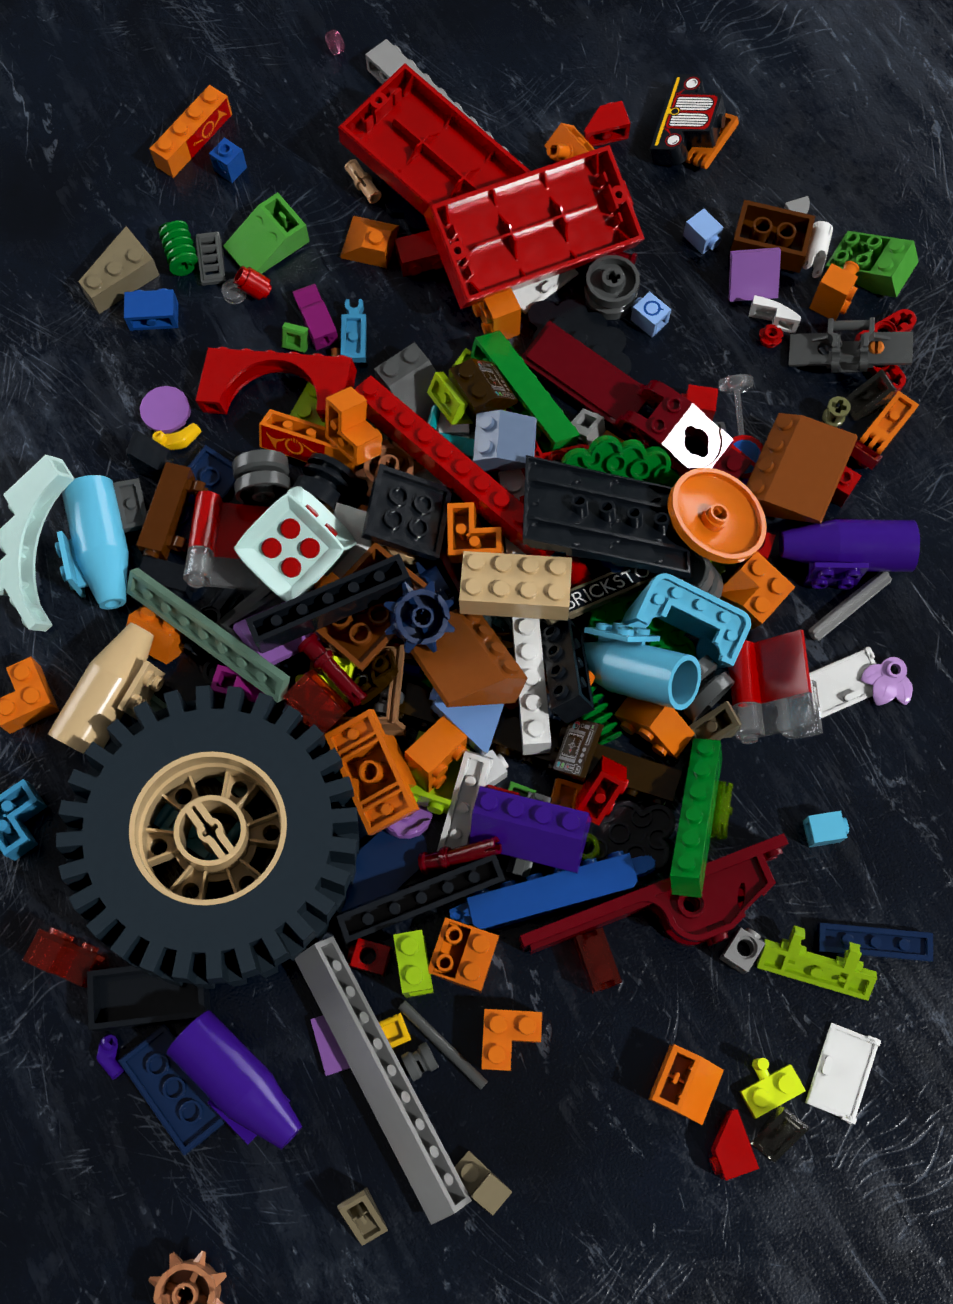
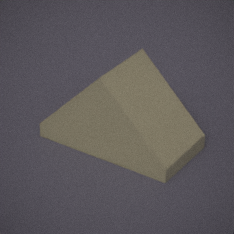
[337,1188,388,1246]

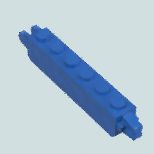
[449,851,656,931]

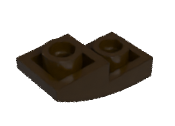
[353,649,399,706]

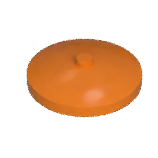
[668,468,767,564]

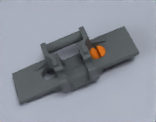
[789,317,913,373]

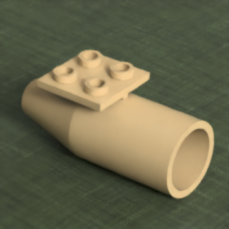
[48,622,165,755]

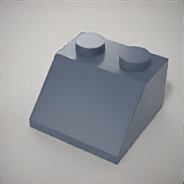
[473,410,537,474]

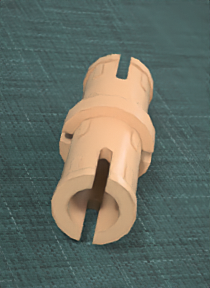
[345,159,382,204]

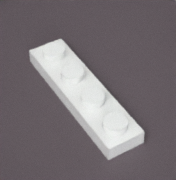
[437,750,493,865]

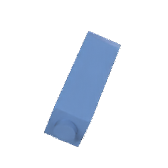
[429,687,504,755]

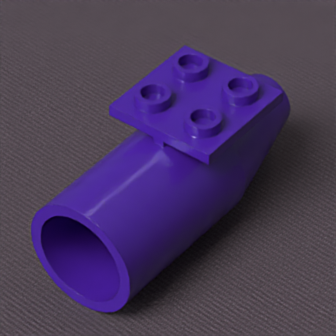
[779,519,920,589]
[166,1010,303,1149]

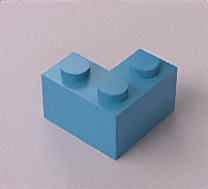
[0,779,47,861]

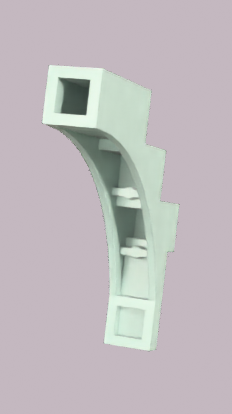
[0,455,74,632]

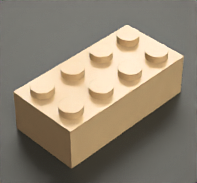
[459,551,572,621]

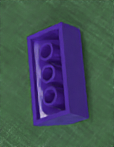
[469,786,592,874]

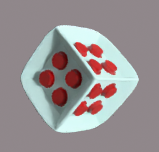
[234,486,357,602]

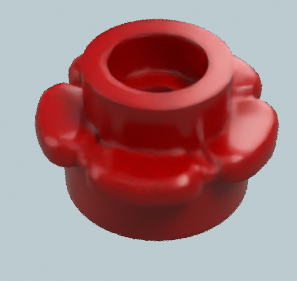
[759,324,783,348]

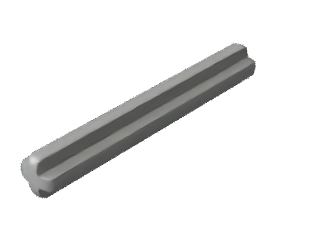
[808,572,892,641]

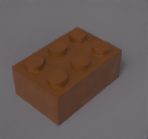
[729,200,815,273]

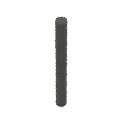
[398,1000,488,1090]

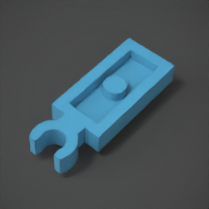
[341,299,367,363]

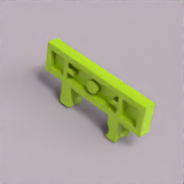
[757,926,877,1001]

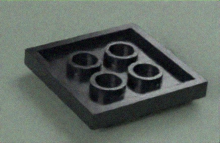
[361,464,453,562]

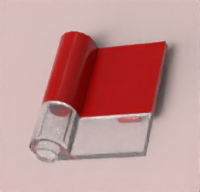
[183,491,269,591]
[728,629,816,744]

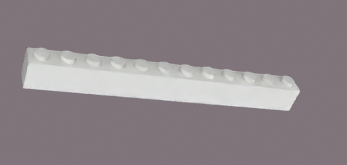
[498,469,551,755]

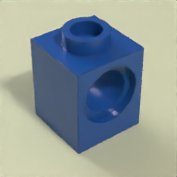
[209,137,247,183]

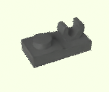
[113,478,147,533]

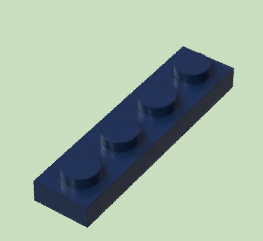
[817,923,933,963]

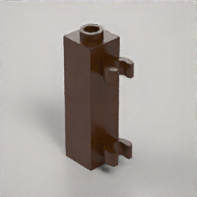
[136,462,208,561]

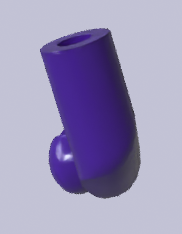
[97,1034,124,1080]

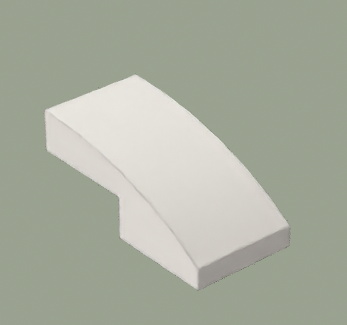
[748,295,801,334]

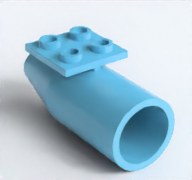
[55,475,129,610]
[584,622,701,710]

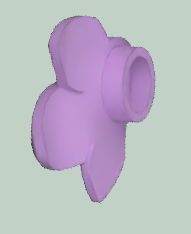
[861,657,913,706]

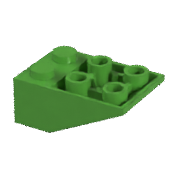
[223,192,310,274]
[825,231,919,298]

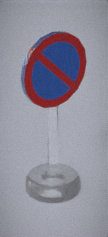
[718,374,764,479]

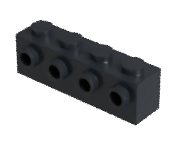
[541,617,595,724]

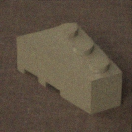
[78,226,159,314]

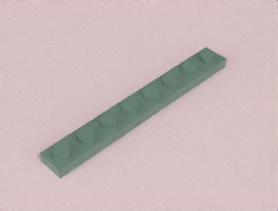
[126,568,290,703]

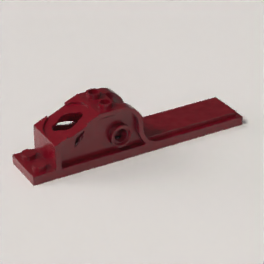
[521,320,752,480]
[519,833,789,955]

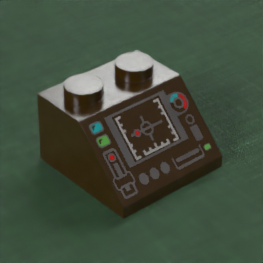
[449,358,518,424]
[549,718,604,782]

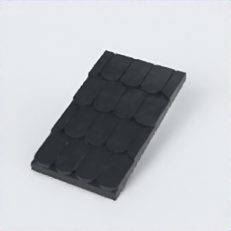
[523,455,690,579]

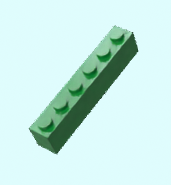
[470,331,580,453]
[670,738,722,898]

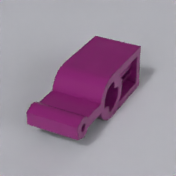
[292,284,339,350]

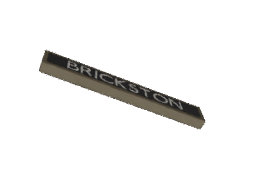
[545,567,656,625]

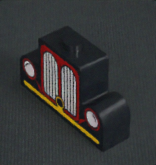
[650,74,726,166]

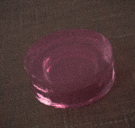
[325,29,345,56]

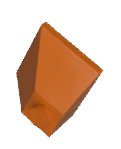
[340,216,399,268]

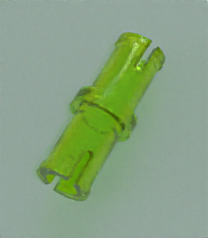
[711,781,733,839]

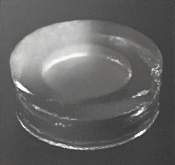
[221,279,247,304]

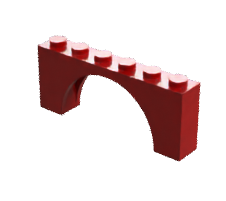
[195,347,357,422]

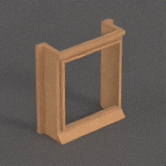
[303,645,413,737]

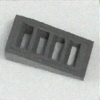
[196,232,226,286]

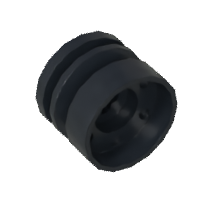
[292,453,358,513]

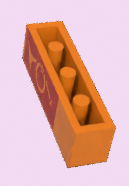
[149,85,232,178]
[259,409,360,474]

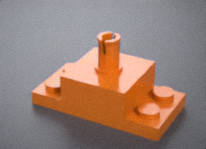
[324,709,420,835]

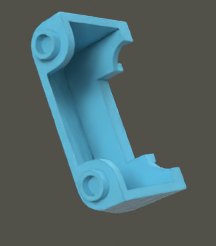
[621,573,751,669]

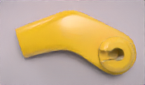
[152,423,202,450]

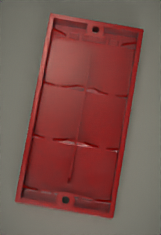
[338,63,530,215]
[424,145,645,309]

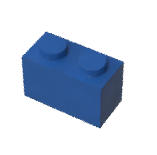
[124,288,178,331]

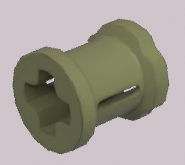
[822,396,851,427]

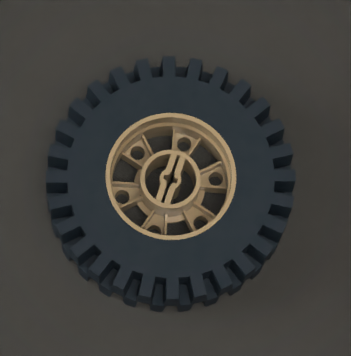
[56,685,359,989]

